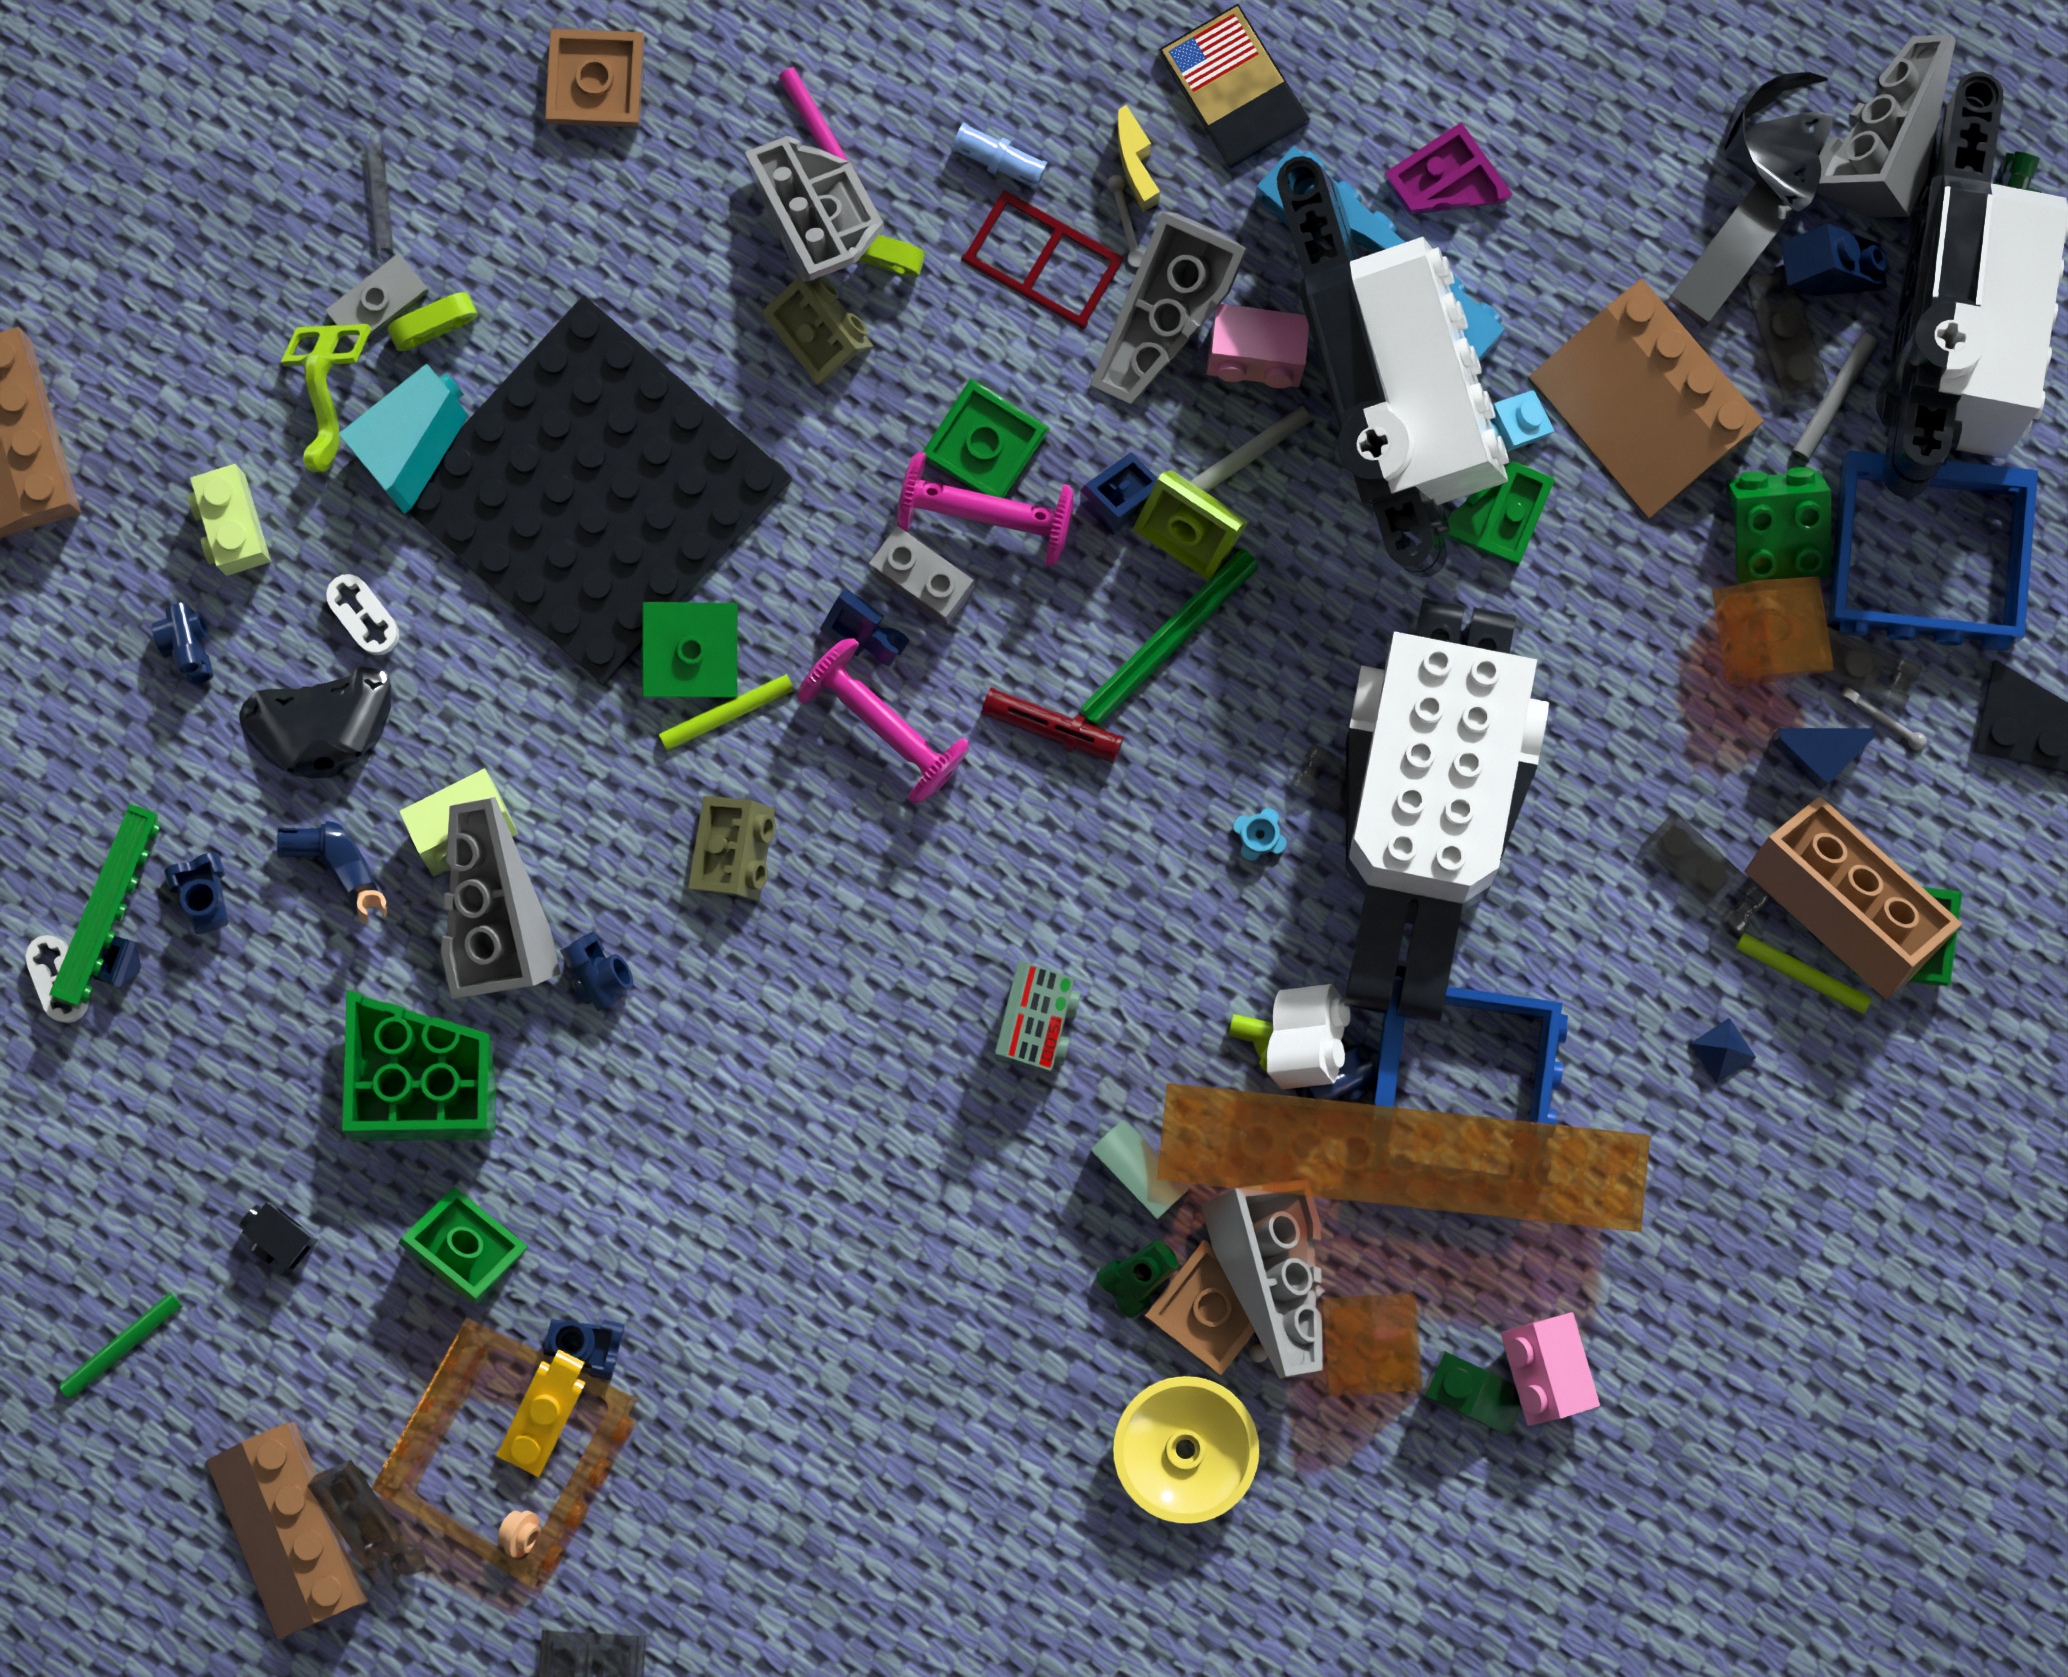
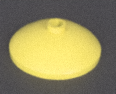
[1113,1376,1259,1524]

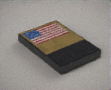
[1158,4,1310,169]

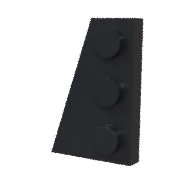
[1974,659,2068,774]

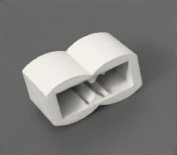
[1267,984,1350,1089]

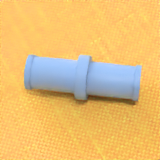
[951,122,1048,190]

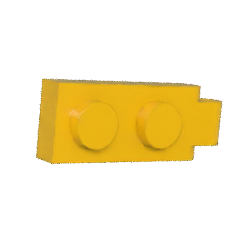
[496,1350,585,1477]

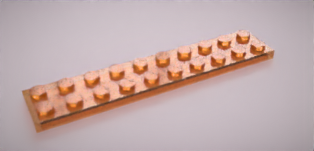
[1157,1083,1650,1232]

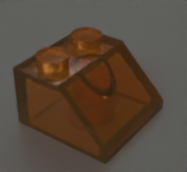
[1712,577,1834,687]
[1319,1293,1423,1396]

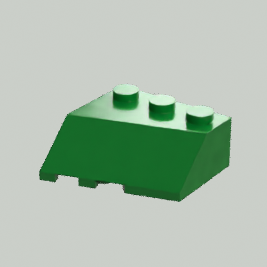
[342,989,496,1142]

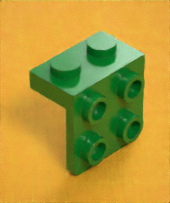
[1726,467,1831,586]

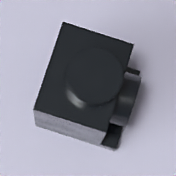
[239,1202,318,1277]

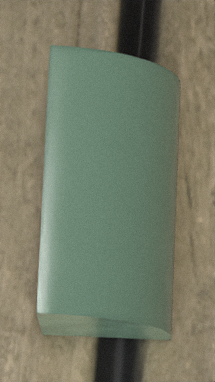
[1090,1119,1190,1221]

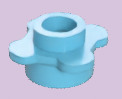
[1233,808,1287,861]

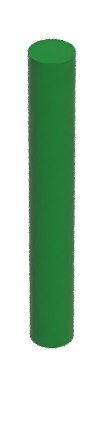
[58,1292,183,1400]

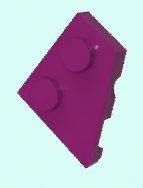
[1383,122,1512,215]

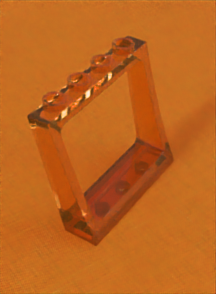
[371,1317,639,1587]

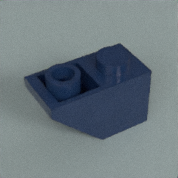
[1781,224,1887,296]

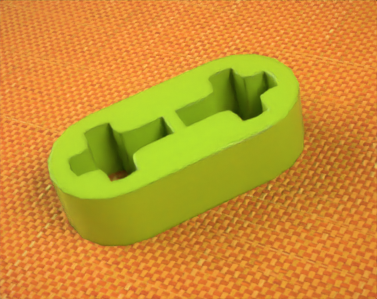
[858,235,926,278]
[387,292,478,351]

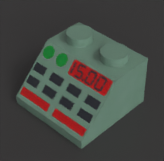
[995,960,1081,1074]

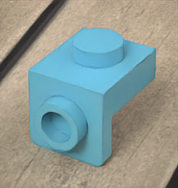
[1490,390,1554,453]

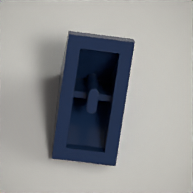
[1080,453,1158,535]
[1772,728,1875,790]

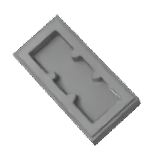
[325,253,429,346]

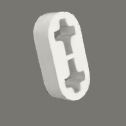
[326,574,399,655]
[25,935,89,1023]

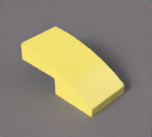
[1118,105,1160,213]

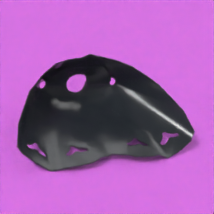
[1724,72,1833,212]
[239,667,391,778]

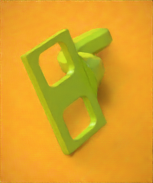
[281,324,371,472]

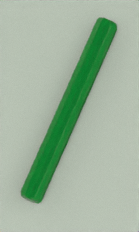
[1080,549,1258,727]

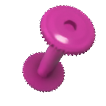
[897,452,1074,566]
[798,638,969,803]

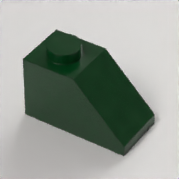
[1421,1351,1522,1436]

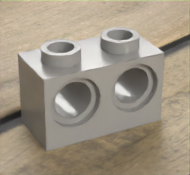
[869,526,975,627]

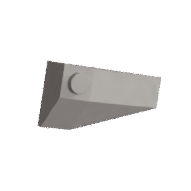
[1816,34,1956,218]
[1090,212,1248,404]
[441,797,561,999]
[1201,1179,1323,1379]

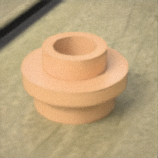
[498,1511,541,1559]

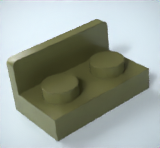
[760,277,873,385]
[688,796,776,901]

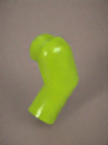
[1229,1014,1274,1072]

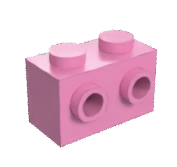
[1206,304,1309,388]
[1500,1312,1600,1426]

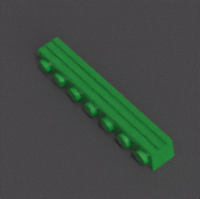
[49,804,161,1009]

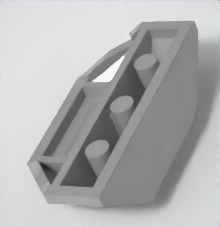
[745,136,884,282]

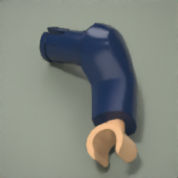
[277,821,387,924]

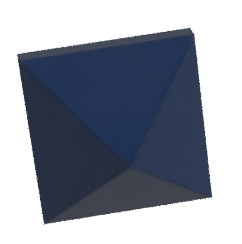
[93,936,141,987]
[1690,1018,1756,1084]

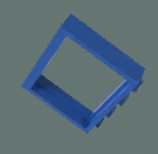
[1828,450,2038,651]
[1363,979,1568,1195]

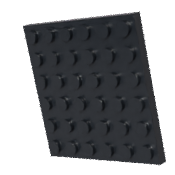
[408,295,792,686]

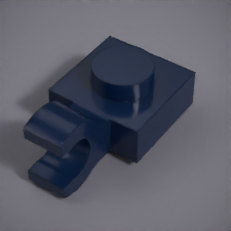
[820,588,910,666]

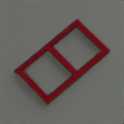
[961,189,1124,329]

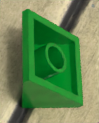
[398,1187,528,1305]

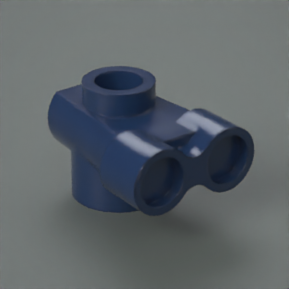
[152,603,214,684]
[164,852,229,934]
[560,931,633,1011]
[1294,1045,1377,1110]
[543,1319,625,1380]

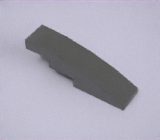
[1668,183,1798,327]

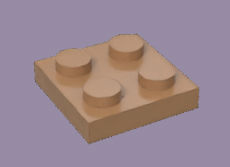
[545,29,645,128]
[1145,1240,1255,1376]

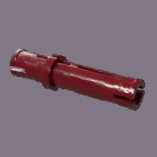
[981,687,1124,764]

